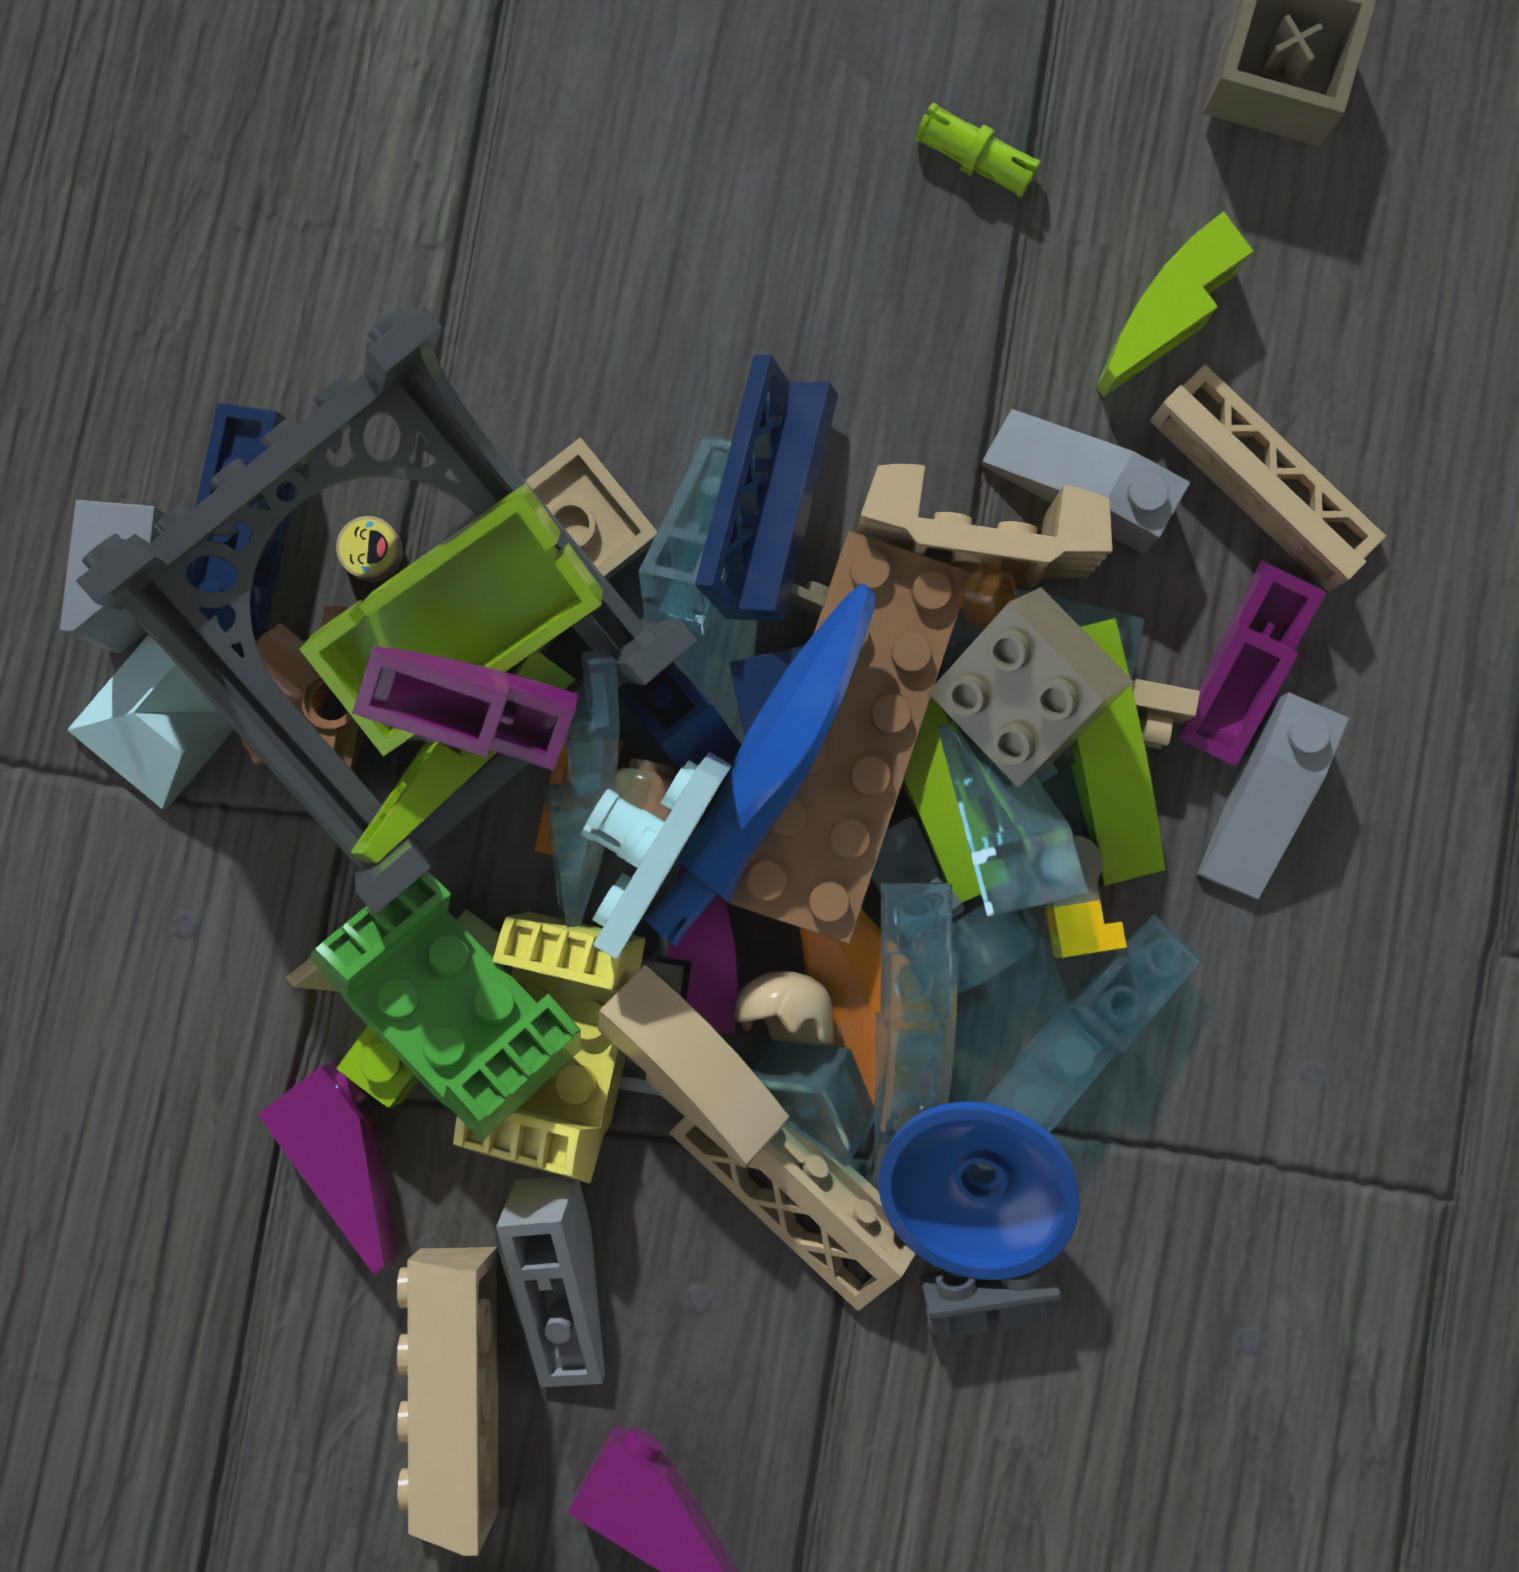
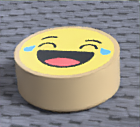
[336,516,403,582]

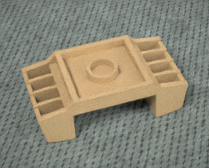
[857,464,1113,589]

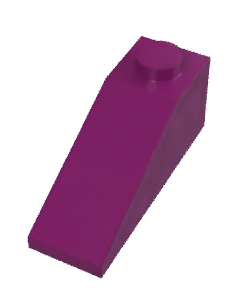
[257,1062,398,1275]
[567,1424,739,1572]

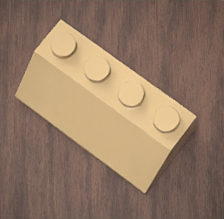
[397,1247,499,1556]

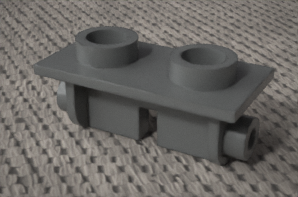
[920,1263,1061,1340]

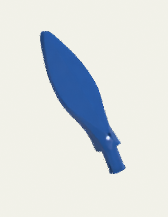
[643,583,876,947]

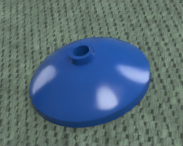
[878,1102,1080,1280]

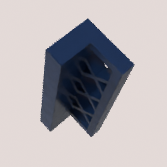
[695,355,838,622]
[186,403,300,658]

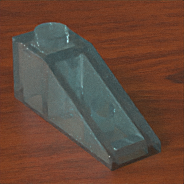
[639,435,754,635]
[938,722,1088,916]

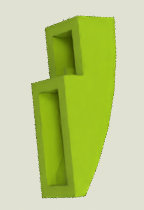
[1096,211,1254,397]

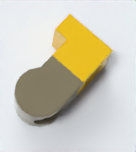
[1039,835,1127,958]

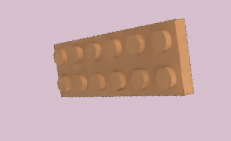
[723,531,972,944]

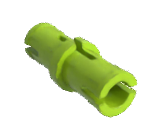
[914,102,1041,198]

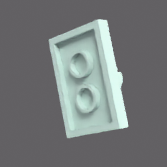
[580,752,732,959]

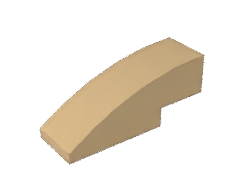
[598,965,789,1168]

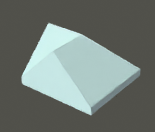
[68,634,234,810]

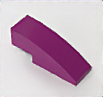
[1178,561,1327,766]
[352,646,578,770]
[666,830,739,1034]

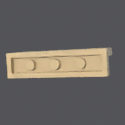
[1150,364,1386,592]
[669,1086,916,1311]

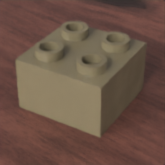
[1203,0,1376,147]
[928,587,1133,788]

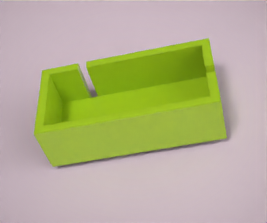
[299,483,603,756]

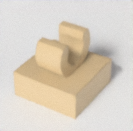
[1132,679,1200,750]

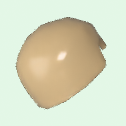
[734,971,834,1045]

